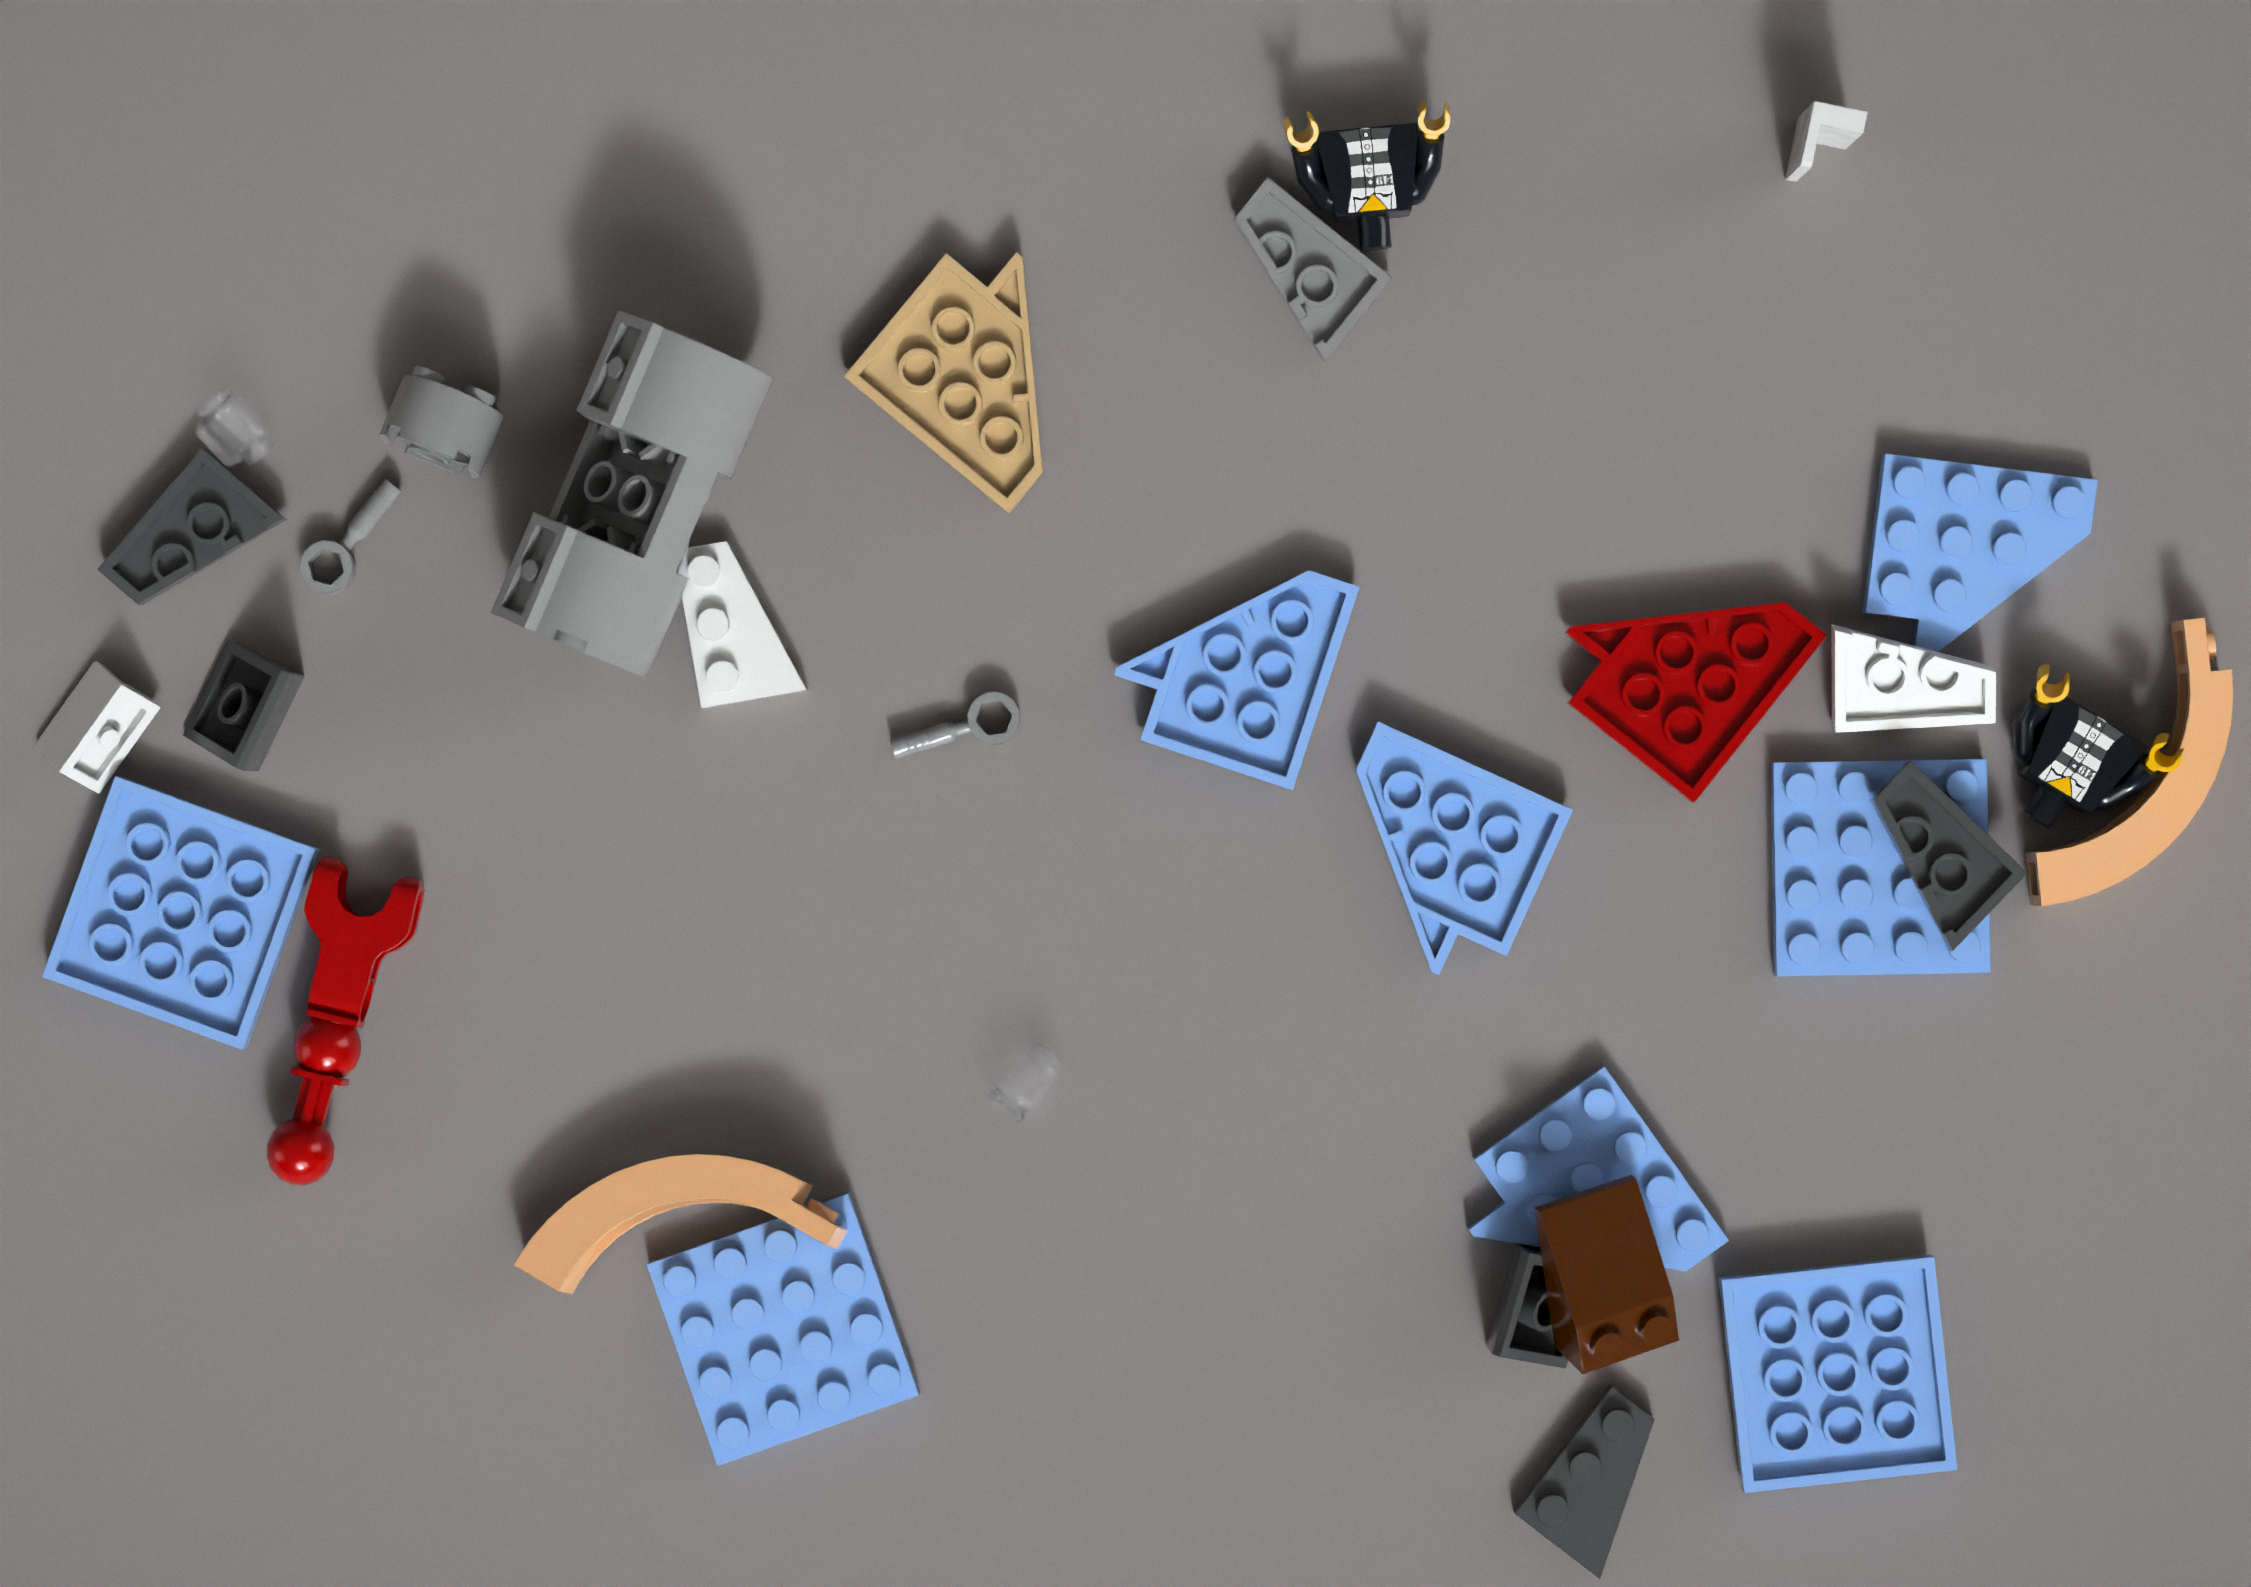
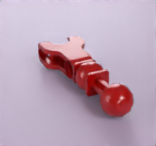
[266,856,425,1185]

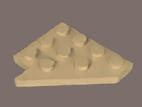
[844,252,1043,514]

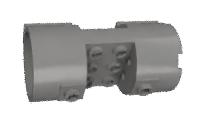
[491,311,774,677]

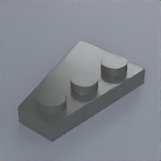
[97,448,287,605]
[1870,761,2027,951]
[1513,1385,1655,1579]

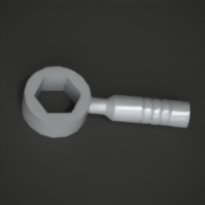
[300,478,402,594]
[890,692,1021,759]

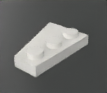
[677,541,808,708]
[1831,624,1996,733]

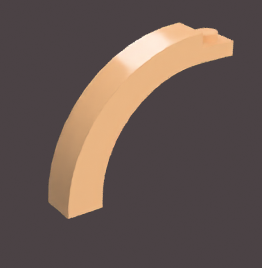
[2025,618,2233,906]
[514,1154,848,1294]

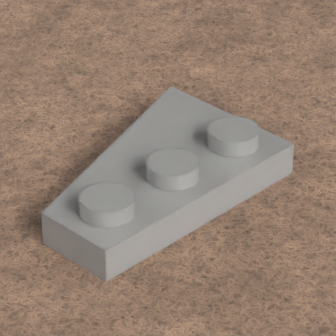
[1234,177,1392,363]

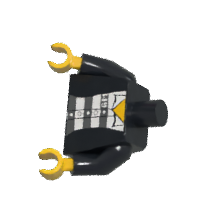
[1283,100,1450,251]
[2013,664,2185,829]

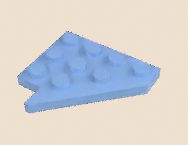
[1862,454,2098,652]
[1114,570,1360,790]
[1355,722,1573,975]
[1467,1065,1729,1272]

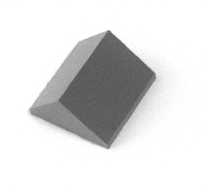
[183,640,305,771]
[1486,1243,1568,1368]

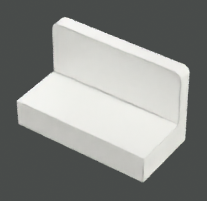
[1785,101,1868,182]
[35,661,161,794]

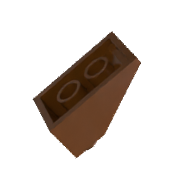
[1534,1174,1679,1375]

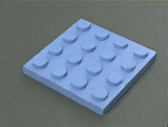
[1770,759,1991,976]
[42,776,320,1050]
[647,1192,920,1466]
[1719,1255,1958,1493]

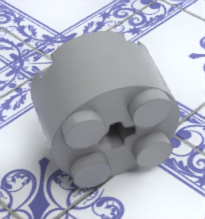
[379,366,504,478]

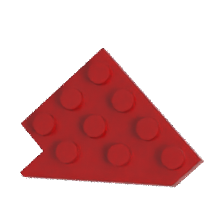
[1564,602,1828,803]

